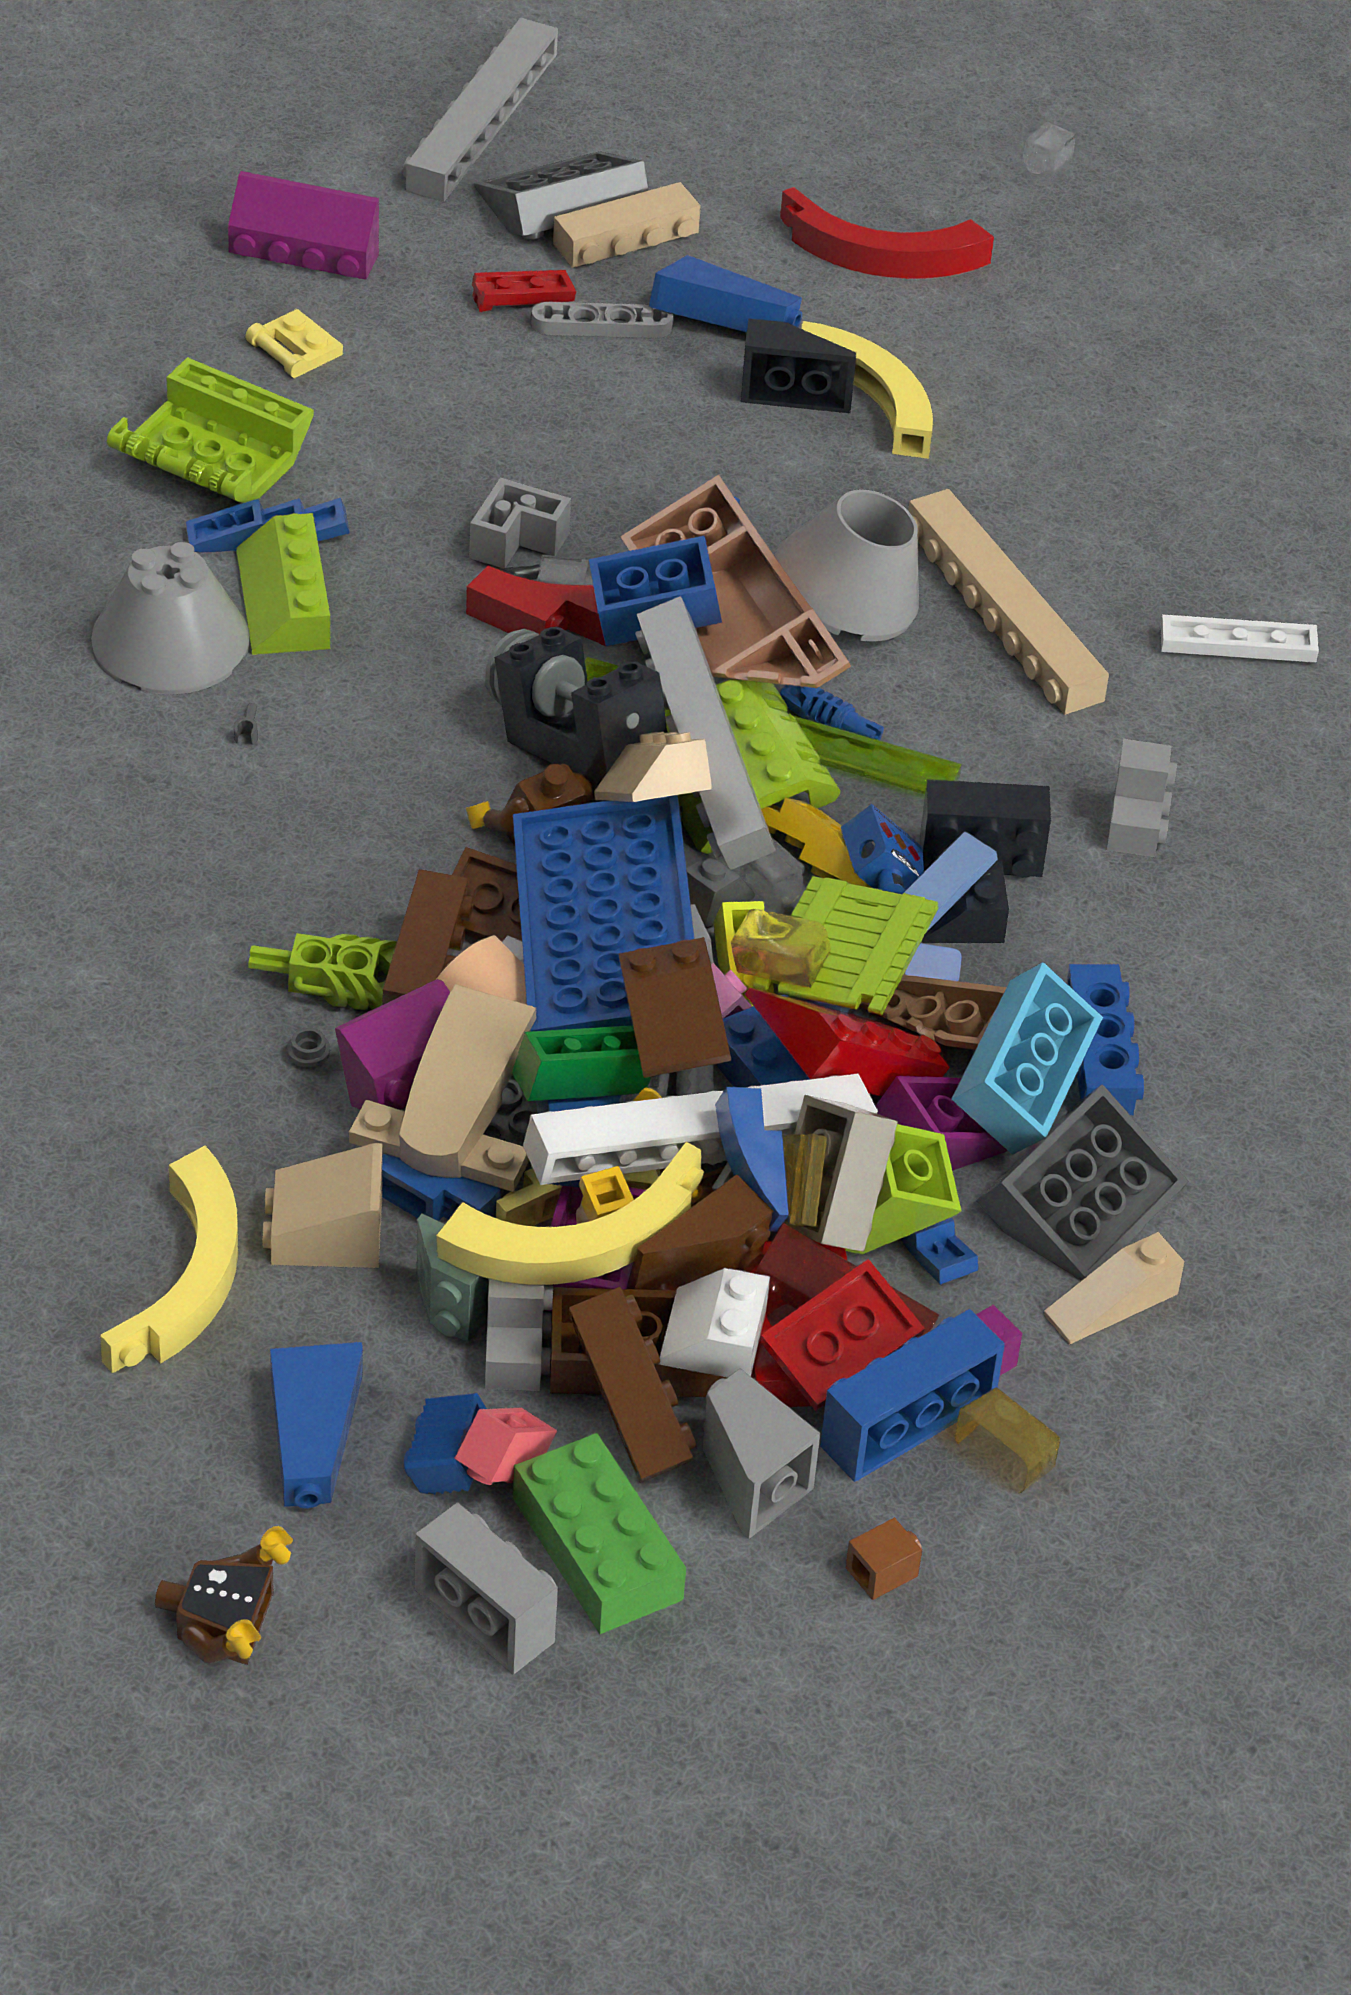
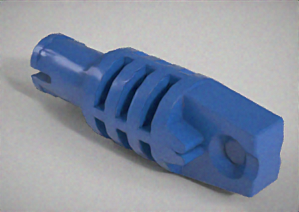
[779,685,884,749]

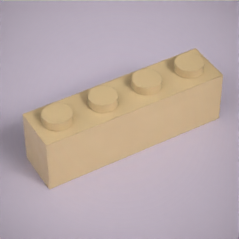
[553,182,700,268]

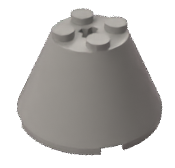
[91,542,250,694]

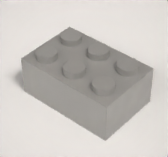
[415,1502,558,1675]

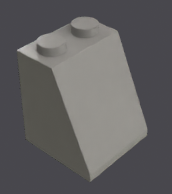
[703,1368,820,1539]

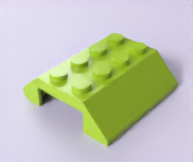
[107,357,314,503]
[665,679,840,854]

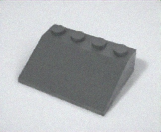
[474,151,649,240]
[976,1084,1189,1281]

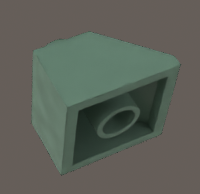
[416,1214,489,1342]

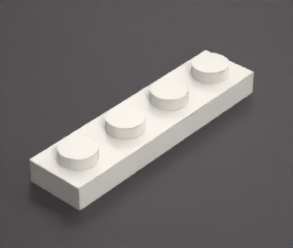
[1160,614,1319,662]

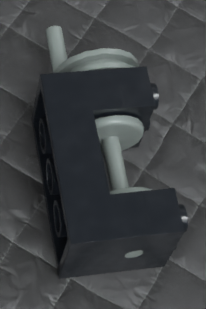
[485,627,668,785]

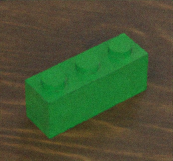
[512,1026,652,1101]

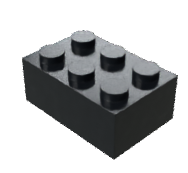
[920,779,1051,878]

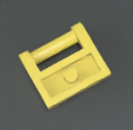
[245,309,343,378]

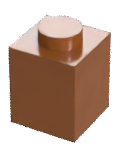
[845,1517,922,1600]

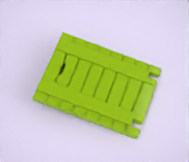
[753,876,938,1015]

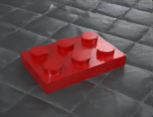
[759,1259,925,1411]

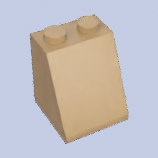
[263,1143,382,1268]

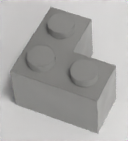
[469,478,571,568]
[1107,739,1177,857]
[485,1278,553,1391]

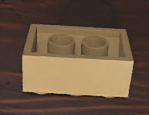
[594,732,712,802]

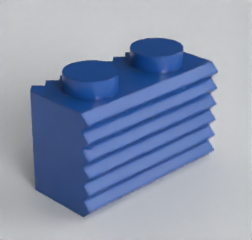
[404,1393,487,1495]

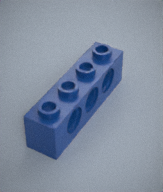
[1066,964,1144,1115]

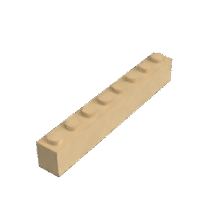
[908,489,1109,715]

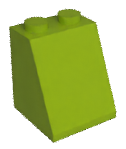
[846,1124,961,1254]

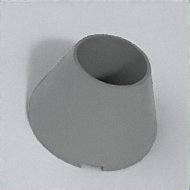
[774,490,919,641]

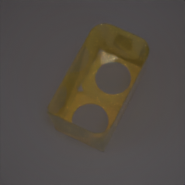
[731,909,831,988]
[955,1387,1060,1493]

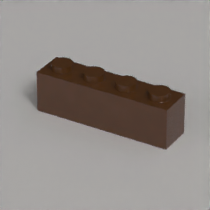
[382,869,474,1005]
[568,1286,697,1483]

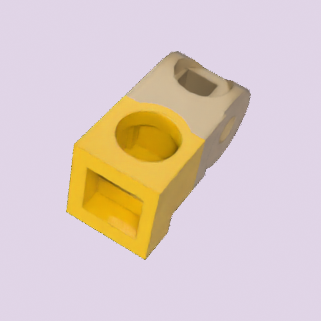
[576,1166,634,1224]

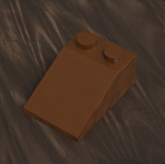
[618,937,731,1078]
[627,1175,774,1291]

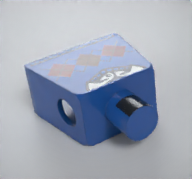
[841,804,924,894]

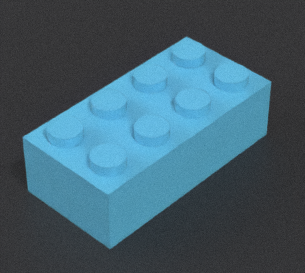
[952,962,1103,1155]

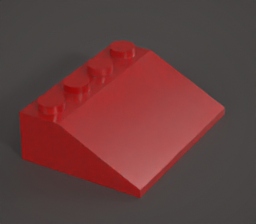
[745,987,950,1096]

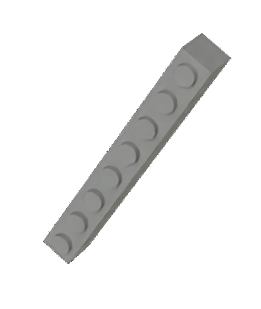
[403,17,558,202]
[635,596,776,870]

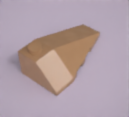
[859,975,1007,1050]

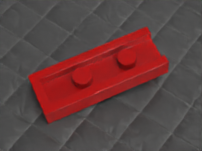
[472,270,577,312]

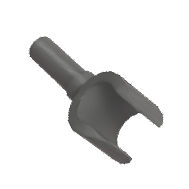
[233,703,258,744]

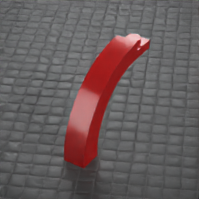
[780,187,994,279]

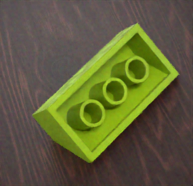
[236,513,330,655]

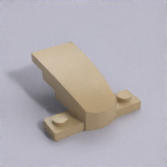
[349,984,536,1192]

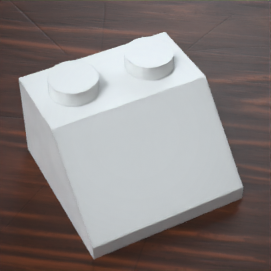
[659,1268,770,1377]

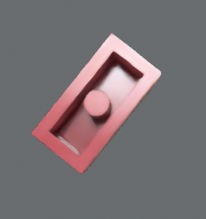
[455,1408,557,1485]

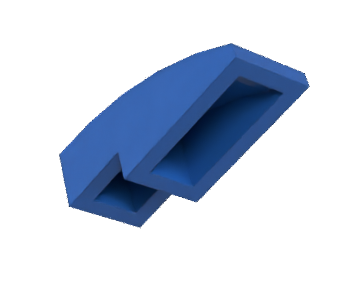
[715,1087,789,1231]
[382,1154,501,1221]

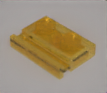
[780,1134,827,1227]

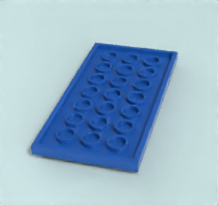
[513,795,695,1031]

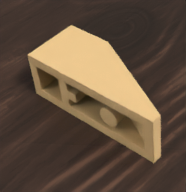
[1044,1232,1184,1345]

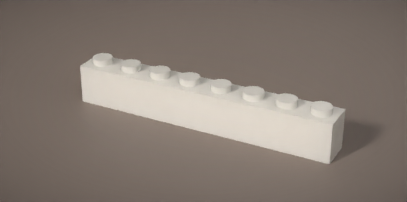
[523,1074,878,1185]

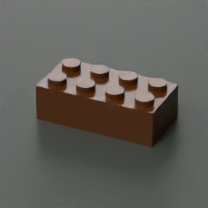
[550,1287,728,1397]

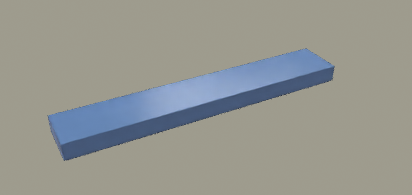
[801,832,998,1012]

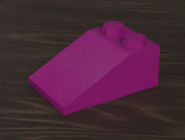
[875,1076,1008,1171]

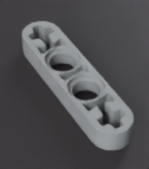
[531,302,673,338]

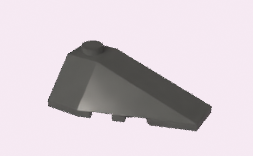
[684,846,755,928]

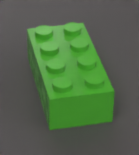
[513,1433,686,1634]

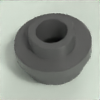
[287,1028,330,1068]

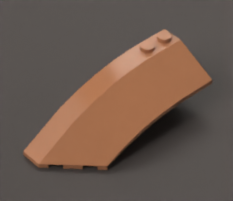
[620,475,851,688]

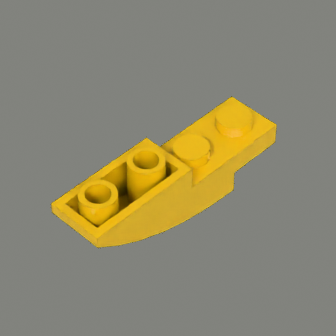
[761,798,872,888]

